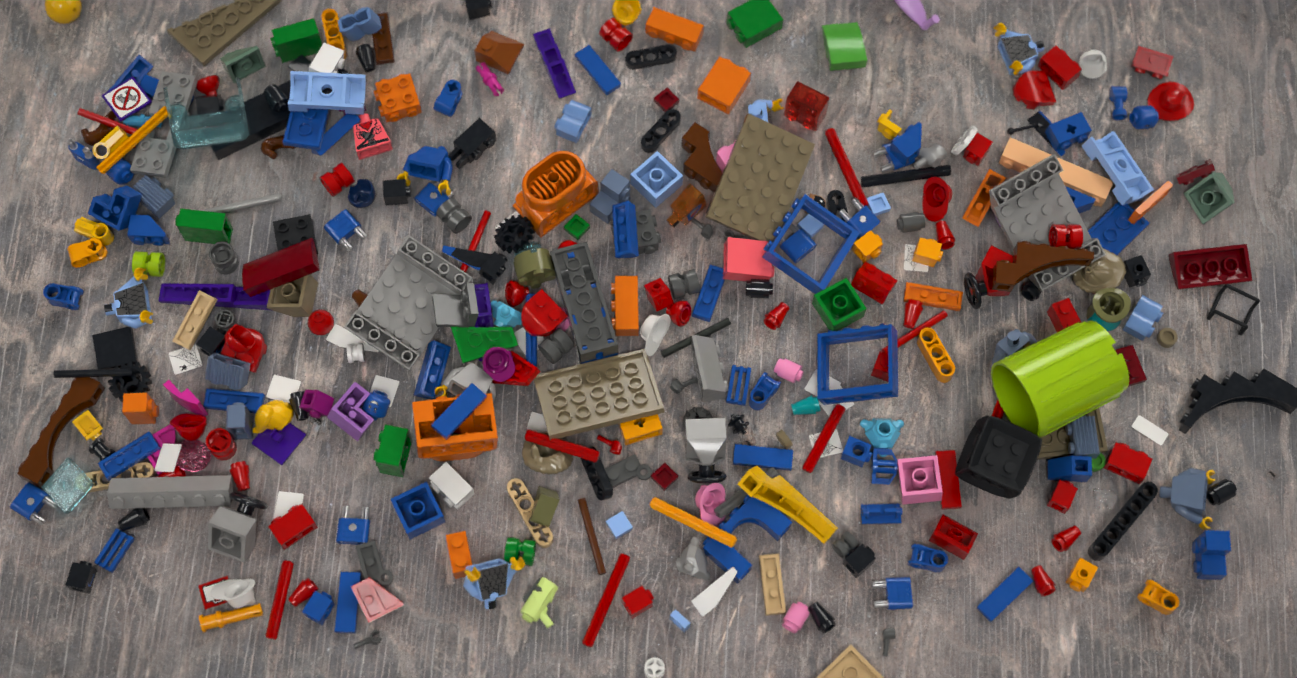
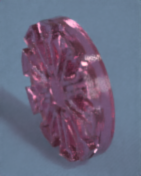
[176,440,211,472]

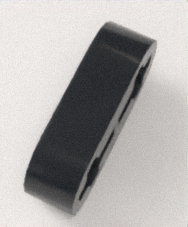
[827,190,848,222]

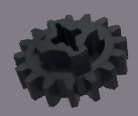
[494,215,535,254]
[108,361,152,402]

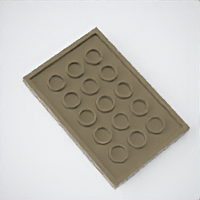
[705,113,815,241]
[534,349,664,440]

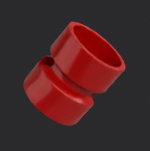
[599,18,633,52]
[319,163,355,197]
[1049,224,1083,249]
[206,428,237,461]

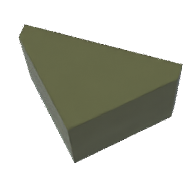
[530,486,559,527]

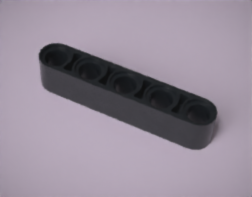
[1088,481,1158,561]

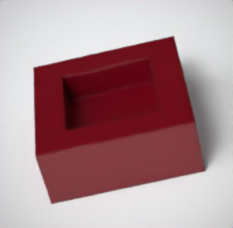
[654,87,679,113]
[651,463,678,491]

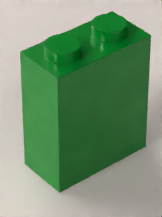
[726,0,784,48]
[270,18,322,63]
[175,208,233,244]

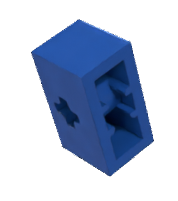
[1045,112,1092,151]

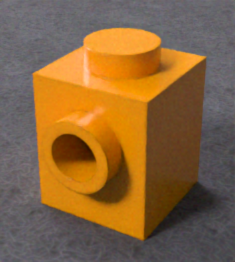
[852,230,883,263]
[912,237,943,267]
[1066,558,1098,592]

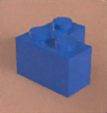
[88,186,142,231]
[1192,530,1231,580]

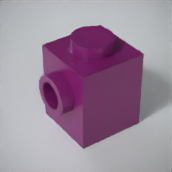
[299,390,335,419]

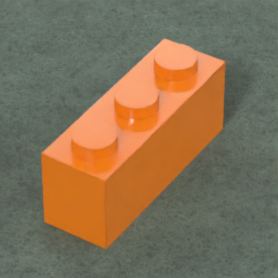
[645,7,704,52]
[611,276,639,336]

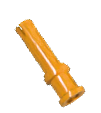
[199,603,263,633]

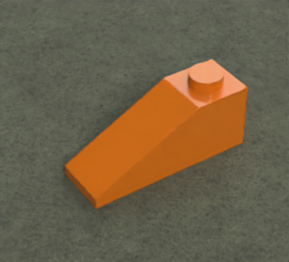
[962,169,1007,227]

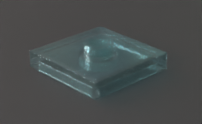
[42,458,94,514]

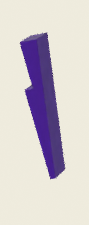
[158,283,273,311]

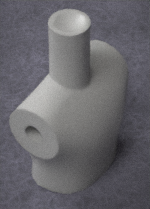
[913,143,947,170]

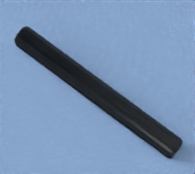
[860,165,951,187]

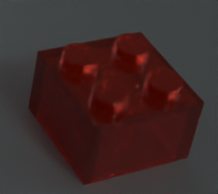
[784,81,830,131]

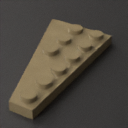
[167,0,282,66]

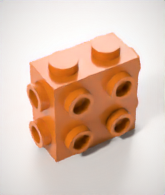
[373,73,422,122]

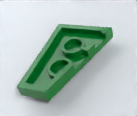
[451,327,518,364]

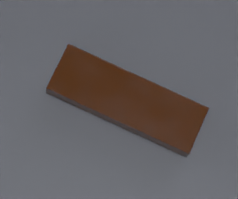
[372,13,395,65]

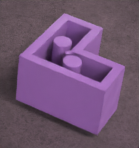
[327,382,374,441]

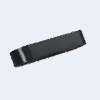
[625,44,677,70]
[641,109,681,153]
[581,446,613,501]

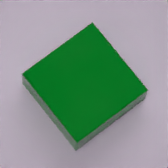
[564,214,590,241]

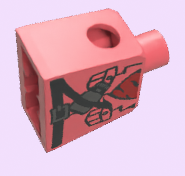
[353,113,393,160]

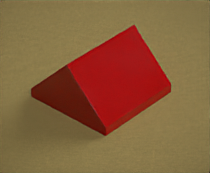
[929,514,978,560]

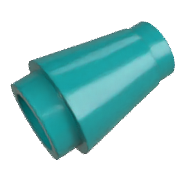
[791,395,821,415]

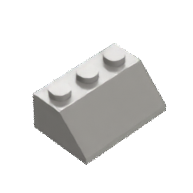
[691,335,728,402]

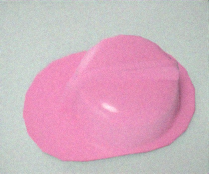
[695,483,725,527]

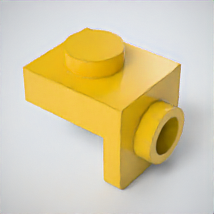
[877,109,902,140]
[72,409,103,441]

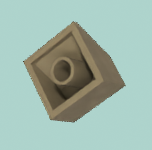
[267,274,318,317]

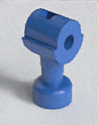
[1109,86,1127,120]

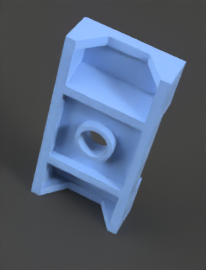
[288,71,366,115]
[1082,131,1154,205]

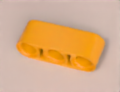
[321,8,347,59]
[917,328,955,383]

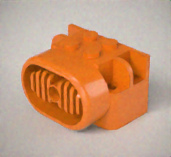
[513,151,598,238]
[412,393,498,462]

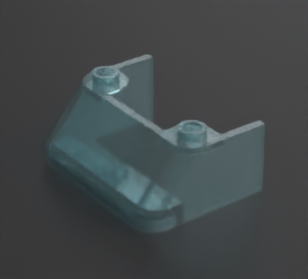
[163,77,249,149]

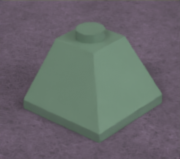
[220,46,266,83]
[1184,172,1234,224]

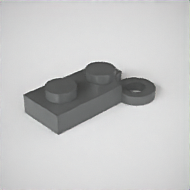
[605,454,652,488]
[355,540,393,586]

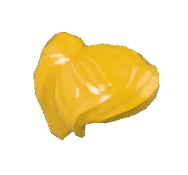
[612,0,642,25]
[252,400,294,433]

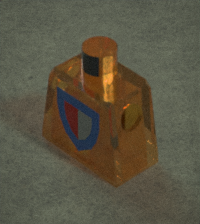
[666,183,707,228]

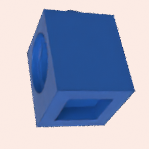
[841,436,873,467]
[302,591,335,625]

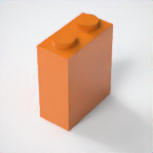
[697,56,751,115]

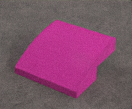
[163,380,208,416]

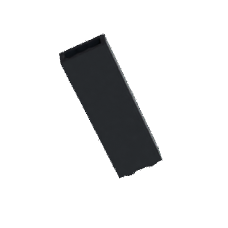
[199,81,291,160]

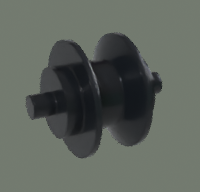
[728,414,749,435]

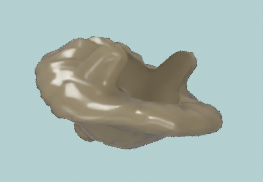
[1072,249,1126,294]
[522,432,573,474]

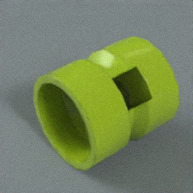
[132,251,165,277]

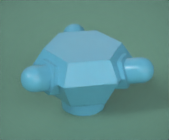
[491,300,522,328]
[860,418,904,458]

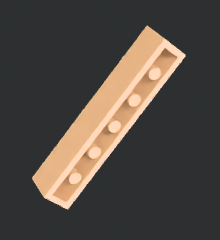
[999,137,1113,207]

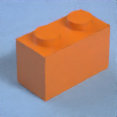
[122,393,159,425]
[446,531,473,579]

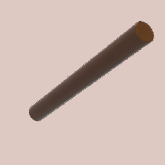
[578,498,606,575]

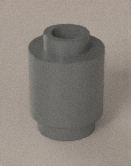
[896,212,925,233]

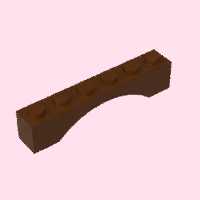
[17,377,105,489]

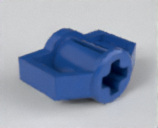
[871,448,898,485]

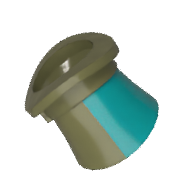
[1086,288,1131,331]

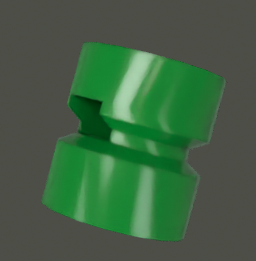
[504,537,536,566]

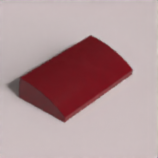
[242,238,320,297]
[1169,244,1253,290]

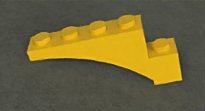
[737,466,838,544]

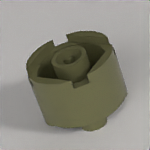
[513,248,556,289]

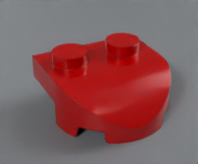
[1013,71,1056,110]
[521,289,568,337]
[221,328,267,373]

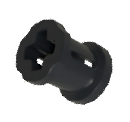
[88,438,115,461]

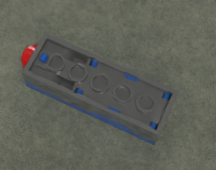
[550,240,618,364]

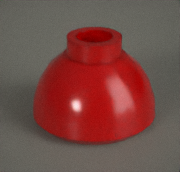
[196,75,220,95]
[505,280,529,307]
[666,301,691,327]
[307,309,334,335]

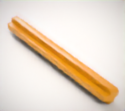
[96,106,171,174]
[650,497,737,547]

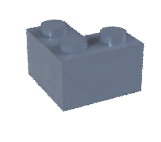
[590,169,631,224]

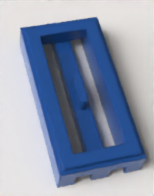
[726,365,751,406]
[94,528,135,573]

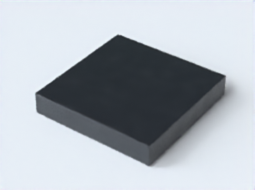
[92,327,138,369]

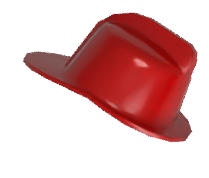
[922,177,953,222]

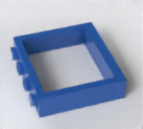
[762,194,860,294]
[818,323,898,405]

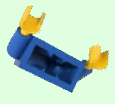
[397,146,453,196]

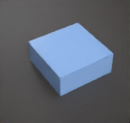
[866,192,891,216]
[797,214,824,238]
[606,511,633,539]
[670,609,690,633]

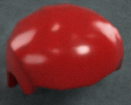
[224,324,256,354]

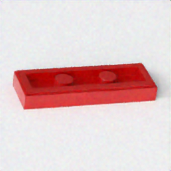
[935,450,962,510]

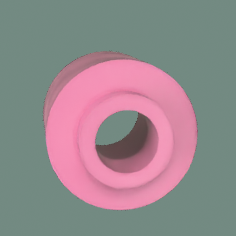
[774,358,804,383]
[782,602,810,633]

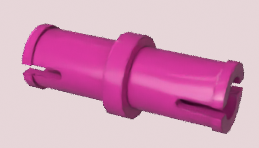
[476,62,504,97]

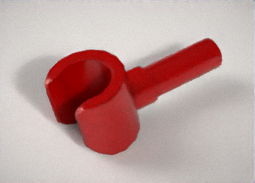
[597,435,622,455]

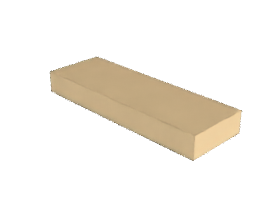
[173,290,218,350]
[759,554,786,616]

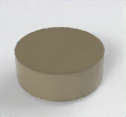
[1157,328,1178,348]
[776,430,793,449]

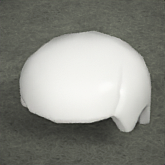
[1079,50,1107,79]

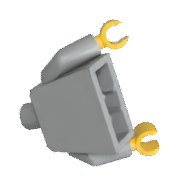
[435,363,496,402]

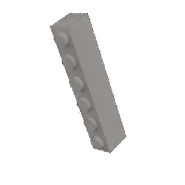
[107,475,234,509]

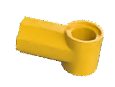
[92,125,129,159]
[74,217,114,246]

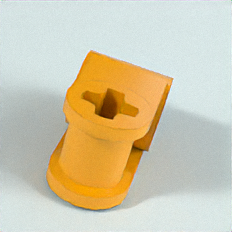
[67,238,108,268]
[1137,580,1179,615]

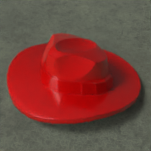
[1147,82,1194,121]

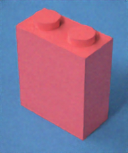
[723,237,775,281]

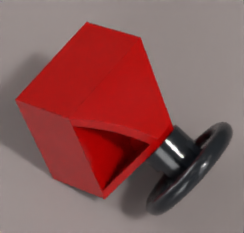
[964,245,1013,309]

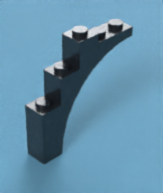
[1179,369,1297,434]

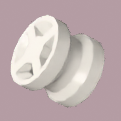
[347,343,365,363]
[644,657,665,678]

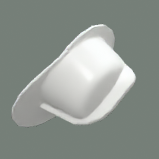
[640,314,671,356]
[211,579,255,608]

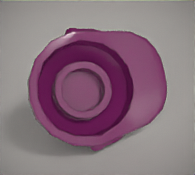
[482,346,515,382]

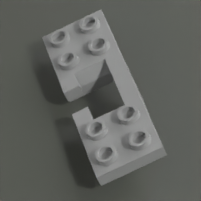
[130,71,198,178]

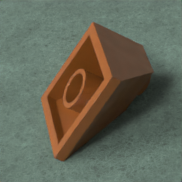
[474,31,524,74]

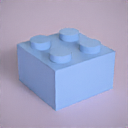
[630,151,683,208]

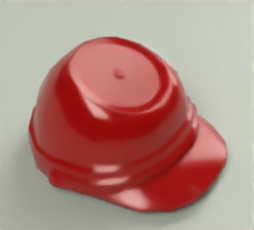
[169,413,207,441]

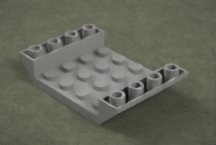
[989,154,1106,291]
[344,235,473,370]

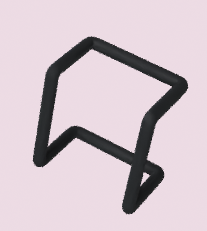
[1207,284,1260,335]

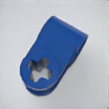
[433,80,462,117]
[43,283,84,310]
[749,372,781,410]
[908,544,948,572]

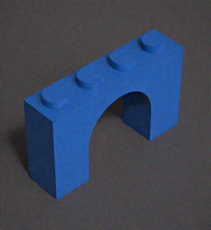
[703,495,792,584]

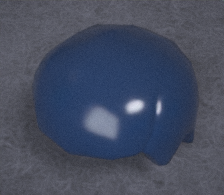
[348,179,376,209]

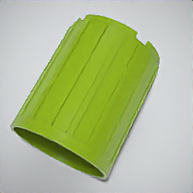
[991,320,1129,438]

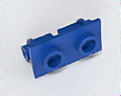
[861,504,902,524]

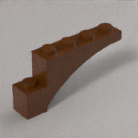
[681,122,723,194]
[992,241,1094,292]

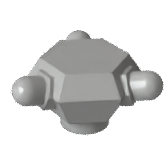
[676,537,710,580]

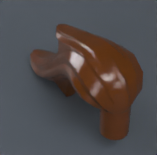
[81,110,117,146]
[260,135,295,159]

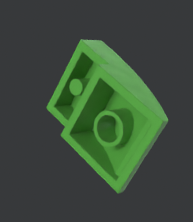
[822,22,867,71]

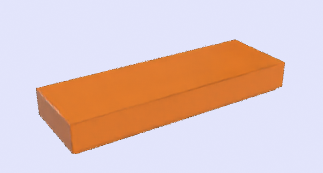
[1128,180,1173,224]
[903,282,963,311]

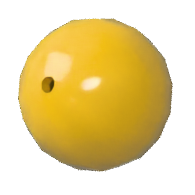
[45,0,82,24]

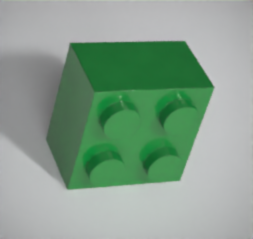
[812,278,867,331]
[373,424,412,477]

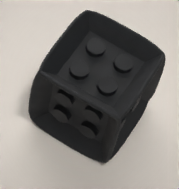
[955,415,1042,499]

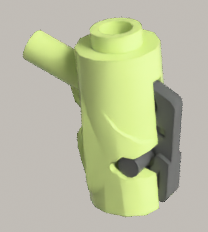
[520,577,558,629]

